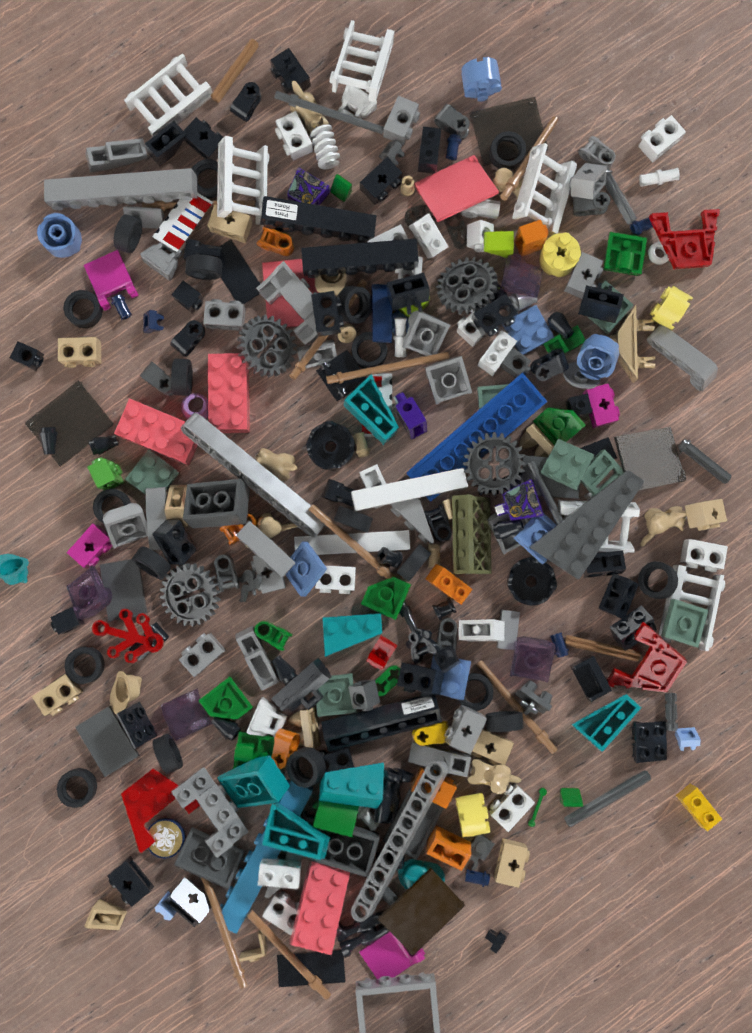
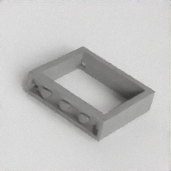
[355,972,440,1033]

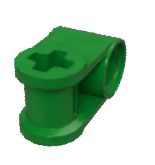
[255,620,293,651]

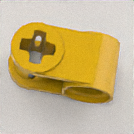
[412,721,448,746]

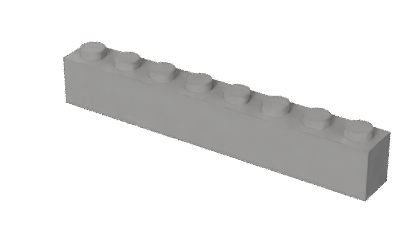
[44,168,197,210]

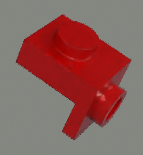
[366,635,397,670]

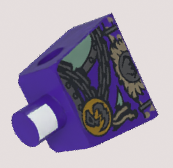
[287,168,330,205]
[394,392,428,440]
[495,480,544,520]

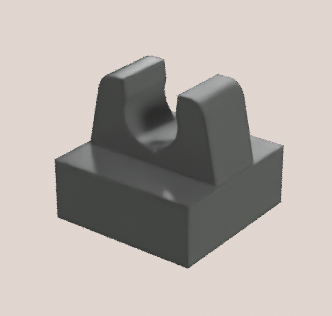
[379,140,405,165]

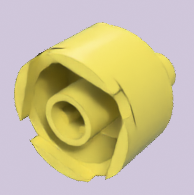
[539,232,581,277]
[650,286,693,331]
[455,793,490,837]

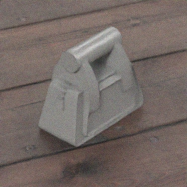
[140,242,183,281]

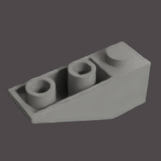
[390,498,434,544]
[408,742,471,777]

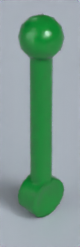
[528,788,547,827]

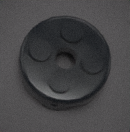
[306,421,355,470]
[507,557,557,606]

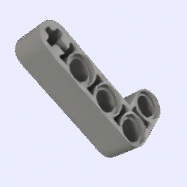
[647,325,718,391]

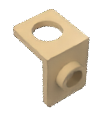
[239,930,267,962]

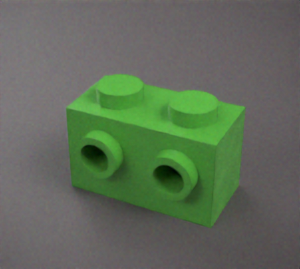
[87,457,124,490]

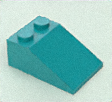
[217,756,290,808]

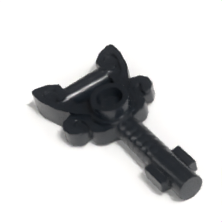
[400,602,440,665]

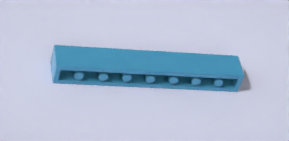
[216,780,313,934]

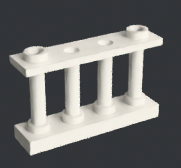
[330,20,394,103]
[124,54,212,137]
[217,136,269,225]
[512,143,577,236]
[558,500,640,554]
[659,565,725,651]

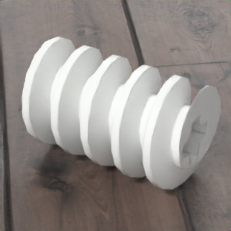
[310,124,340,170]

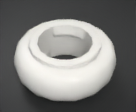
[648,242,669,265]

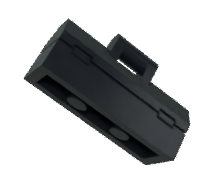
[271,658,332,715]

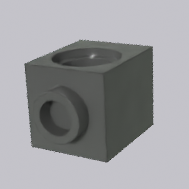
[500,348,531,378]
[348,680,380,711]

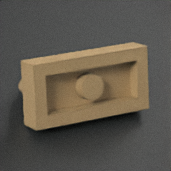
[519,423,554,457]
[288,707,321,748]

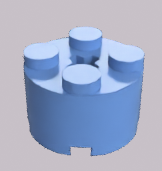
[461,57,502,102]
[37,213,82,258]
[577,334,619,380]

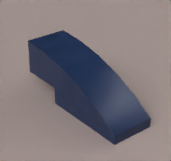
[371,284,392,343]

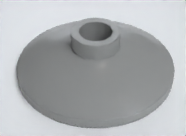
[563,362,601,389]

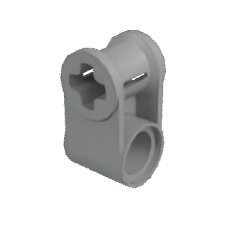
[578,136,616,170]

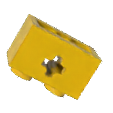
[675,783,722,832]

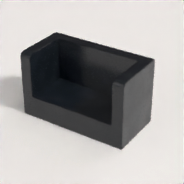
[570,655,612,702]

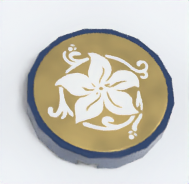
[148,817,186,859]

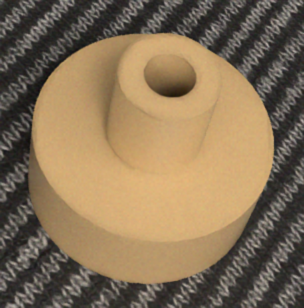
[337,323,357,343]

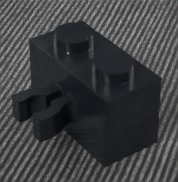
[270,48,311,95]
[387,273,430,315]
[578,283,624,323]

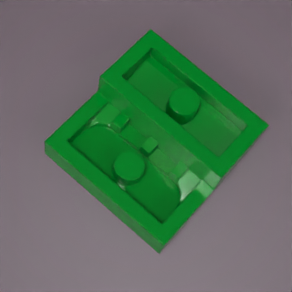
[313,801,359,837]

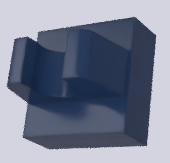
[143,310,164,334]

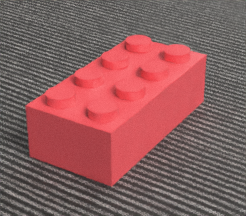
[208,353,250,433]
[114,398,198,466]
[289,861,350,955]

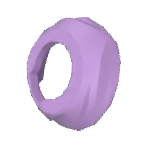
[181,393,208,419]

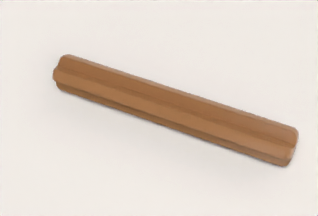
[211,38,259,103]
[564,635,640,661]

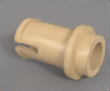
[400,176,415,196]
[353,432,371,458]
[426,544,442,568]

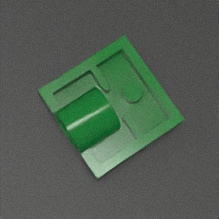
[603,232,647,276]
[233,731,275,769]

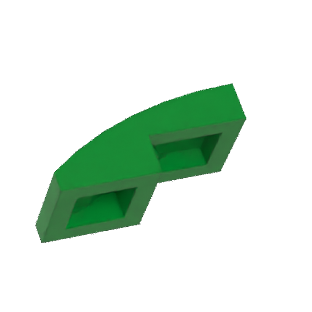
[543,325,586,354]

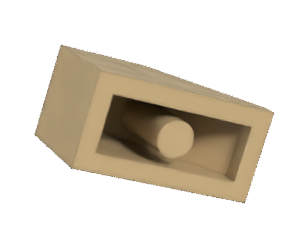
[164,485,188,527]

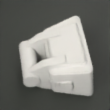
[338,85,377,119]
[247,697,287,736]

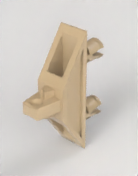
[610,305,656,383]

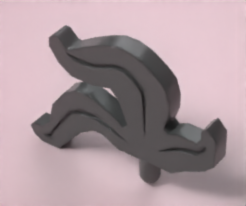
[238,570,262,602]

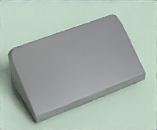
[123,206,165,229]
[297,339,337,368]
[496,610,520,650]

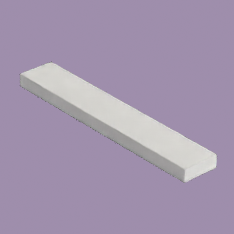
[351,468,468,511]
[294,530,410,555]

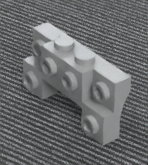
[256,261,334,347]
[171,767,248,858]

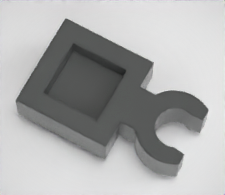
[469,834,495,870]

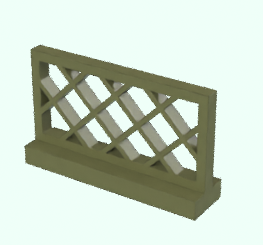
[452,494,492,574]

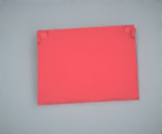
[414,155,499,222]
[262,259,319,328]

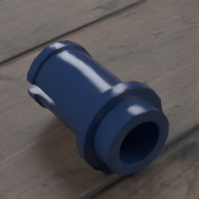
[445,134,462,161]
[630,217,653,235]
[111,294,132,320]
[550,632,569,658]
[465,869,490,887]

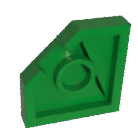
[533,408,586,446]
[361,576,412,620]
[198,676,253,720]

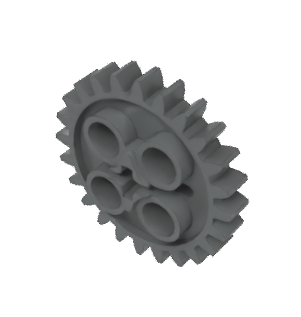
[436,257,498,315]
[236,315,297,378]
[463,432,527,496]
[160,563,221,626]

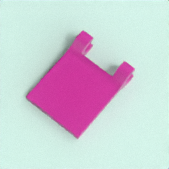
[84,250,139,311]
[359,932,425,979]

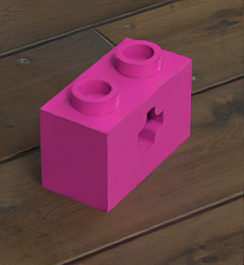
[583,383,620,429]
[66,523,113,568]

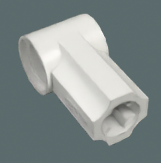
[461,199,500,219]

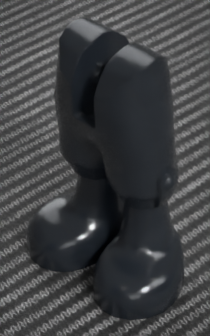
[374,767,415,824]
[336,910,390,958]

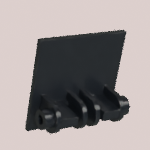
[316,350,367,402]
[116,702,157,749]
[631,721,667,763]

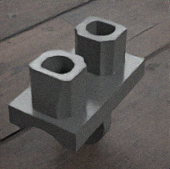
[515,680,553,715]

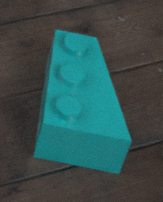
[343,374,399,445]
[323,613,382,657]
[571,694,642,752]
[319,762,384,809]
[262,803,330,860]

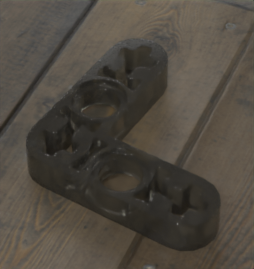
[404,203,467,249]

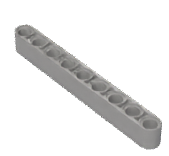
[181,413,325,537]
[351,760,448,922]

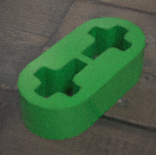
[375,665,400,696]

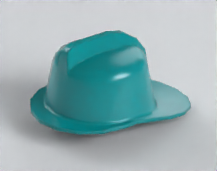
[0,554,29,585]
[398,859,445,889]

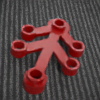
[92,609,164,664]

